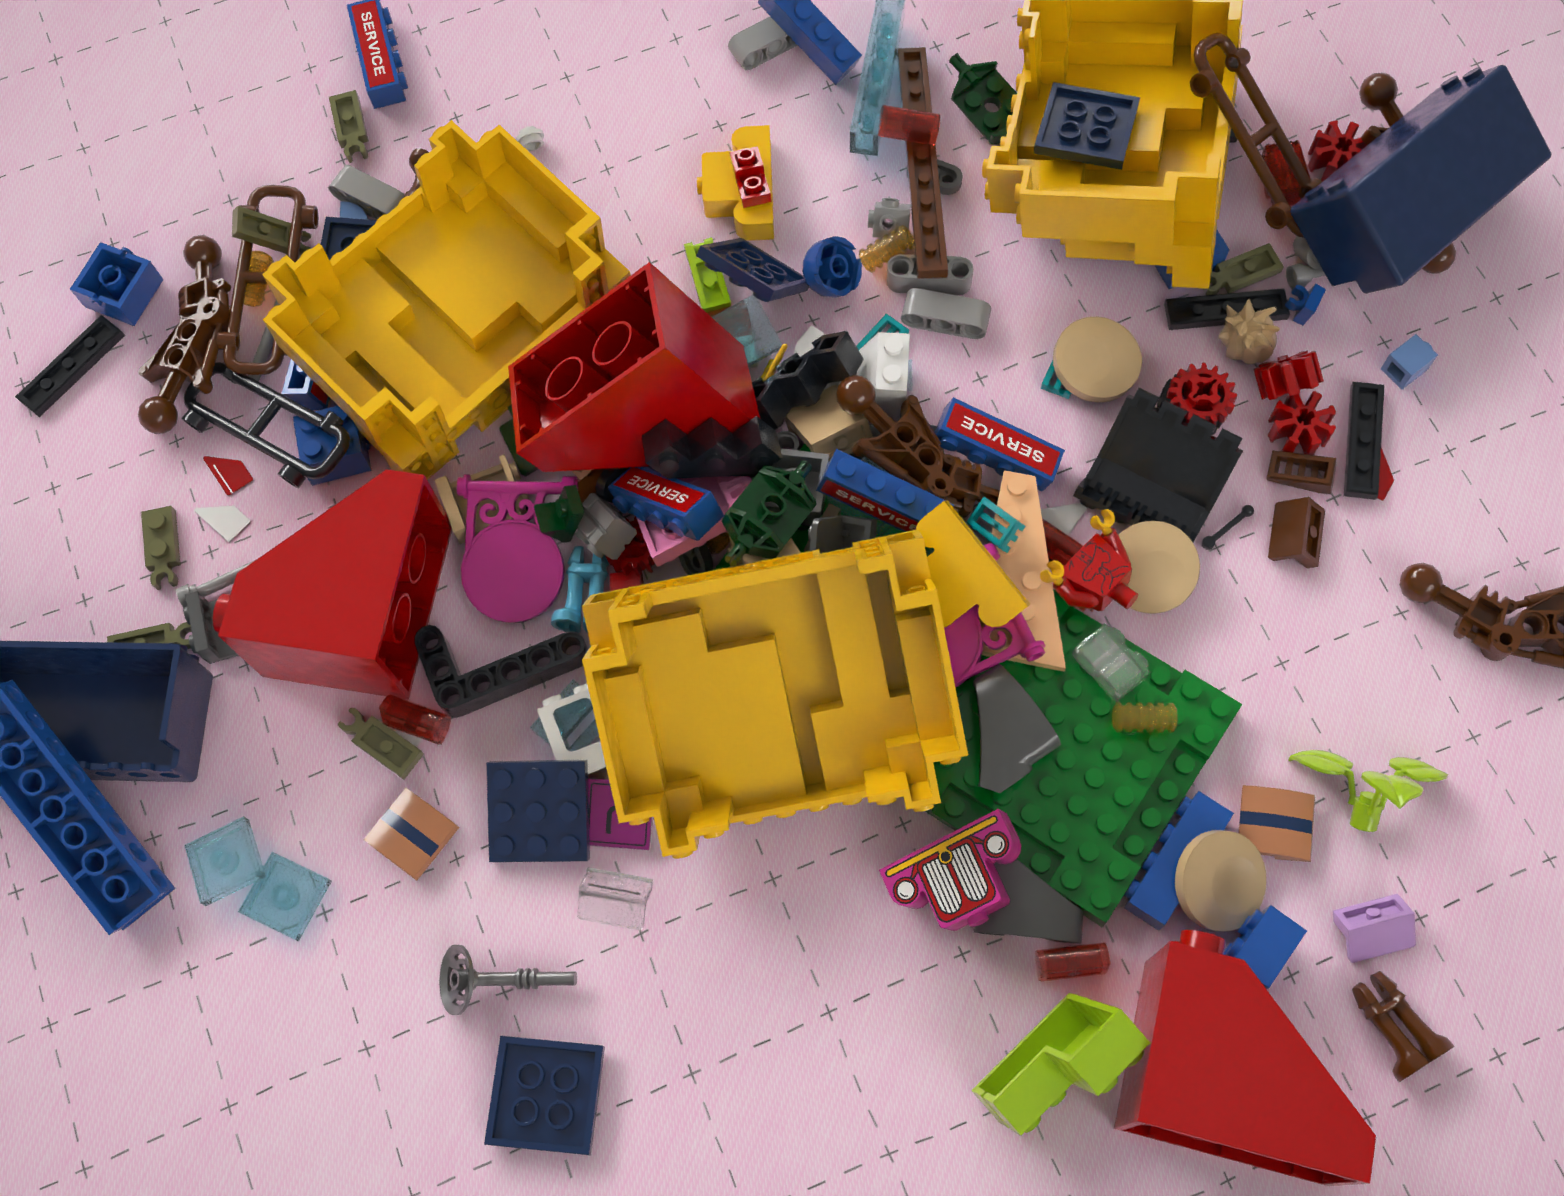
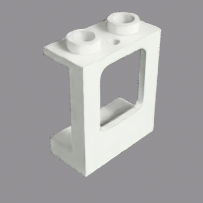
[537,683,606,775]

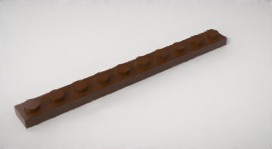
[897,47,948,279]

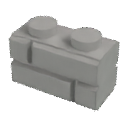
[575,493,637,560]

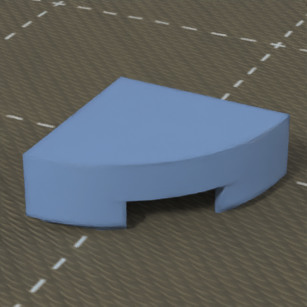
[340,201,369,220]

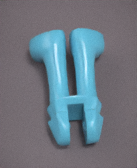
[551,546,609,633]

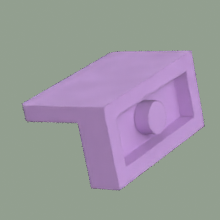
[1333,894,1416,963]

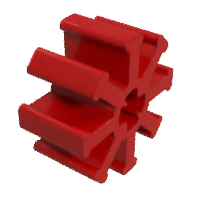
[1308,120,1367,182]
[1253,350,1324,400]
[1268,390,1336,455]

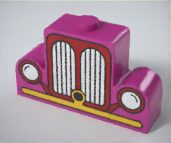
[879,809,1021,931]

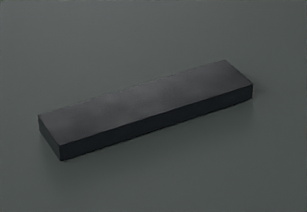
[1164,288,1290,330]
[15,315,125,417]
[1344,382,1384,500]

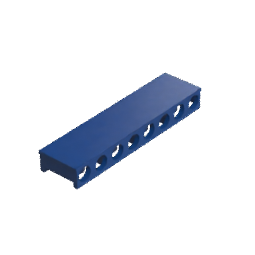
[0,680,176,935]

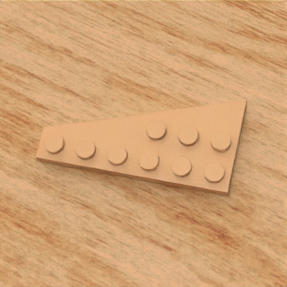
[979,470,1066,672]

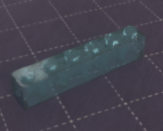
[850,0,905,156]

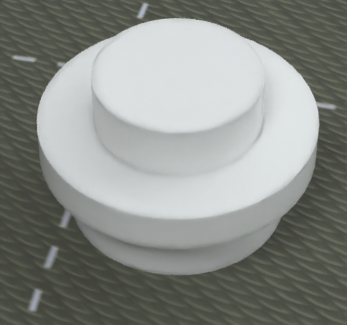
[516,126,544,151]

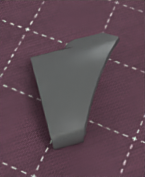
[973,664,1061,793]
[974,859,1084,944]

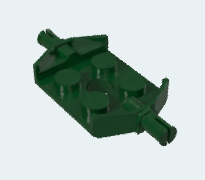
[949,53,1017,144]
[722,461,817,567]

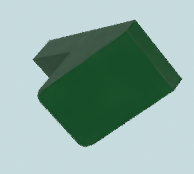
[534,485,585,543]

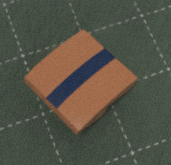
[1239,785,1315,862]
[363,788,460,881]

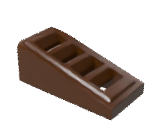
[1267,450,1336,495]

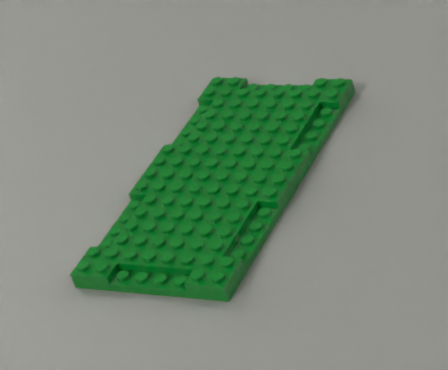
[714,443,1242,927]

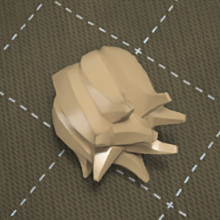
[1218,299,1280,364]

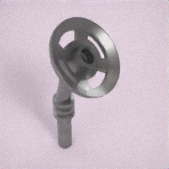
[439,944,577,1015]

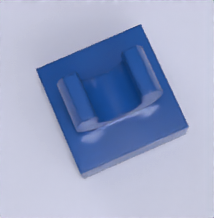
[1285,283,1326,326]

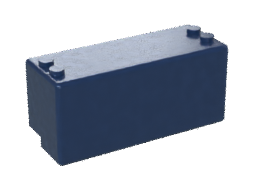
[1290,65,1552,294]
[0,641,213,782]

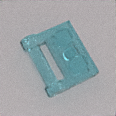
[530,679,599,752]

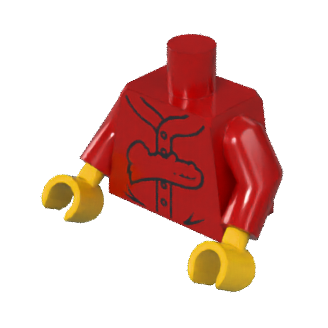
[1040,509,1139,611]

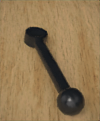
[1202,505,1254,550]

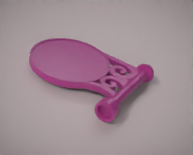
[457,474,578,623]
[944,543,1046,688]

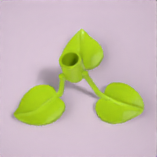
[1288,750,1448,832]

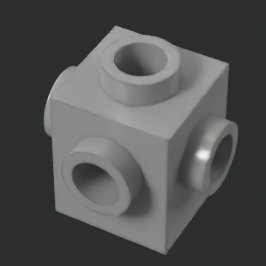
[868,198,911,243]

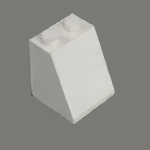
[856,332,910,421]

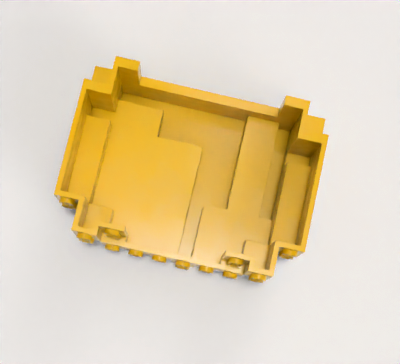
[982,0,1243,289]
[262,120,631,480]
[582,529,968,859]

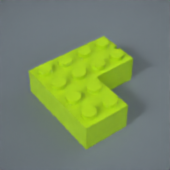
[971,993,1150,1136]

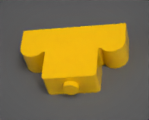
[697,125,774,241]
[916,500,1030,627]

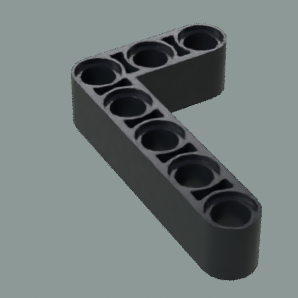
[414,625,588,718]

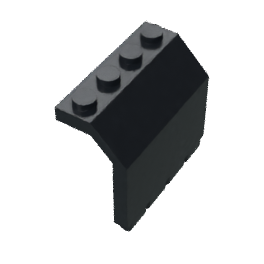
[1073,387,1243,543]

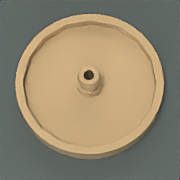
[1053,317,1142,402]
[1119,521,1200,614]
[1175,830,1266,932]

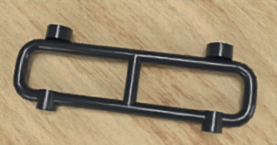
[181,362,350,489]

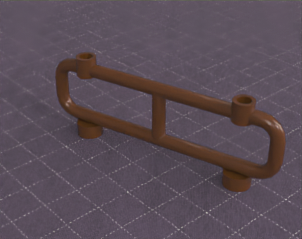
[1190,32,1322,238]
[217,185,319,375]

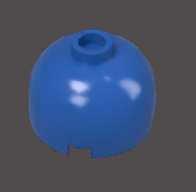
[802,236,862,298]

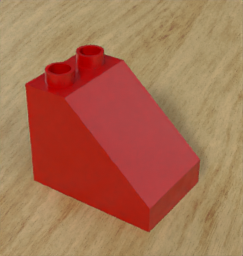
[508,262,760,472]
[213,469,452,700]
[1114,930,1376,1186]

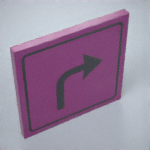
[588,778,652,850]

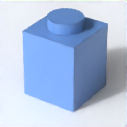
[1381,334,1438,390]

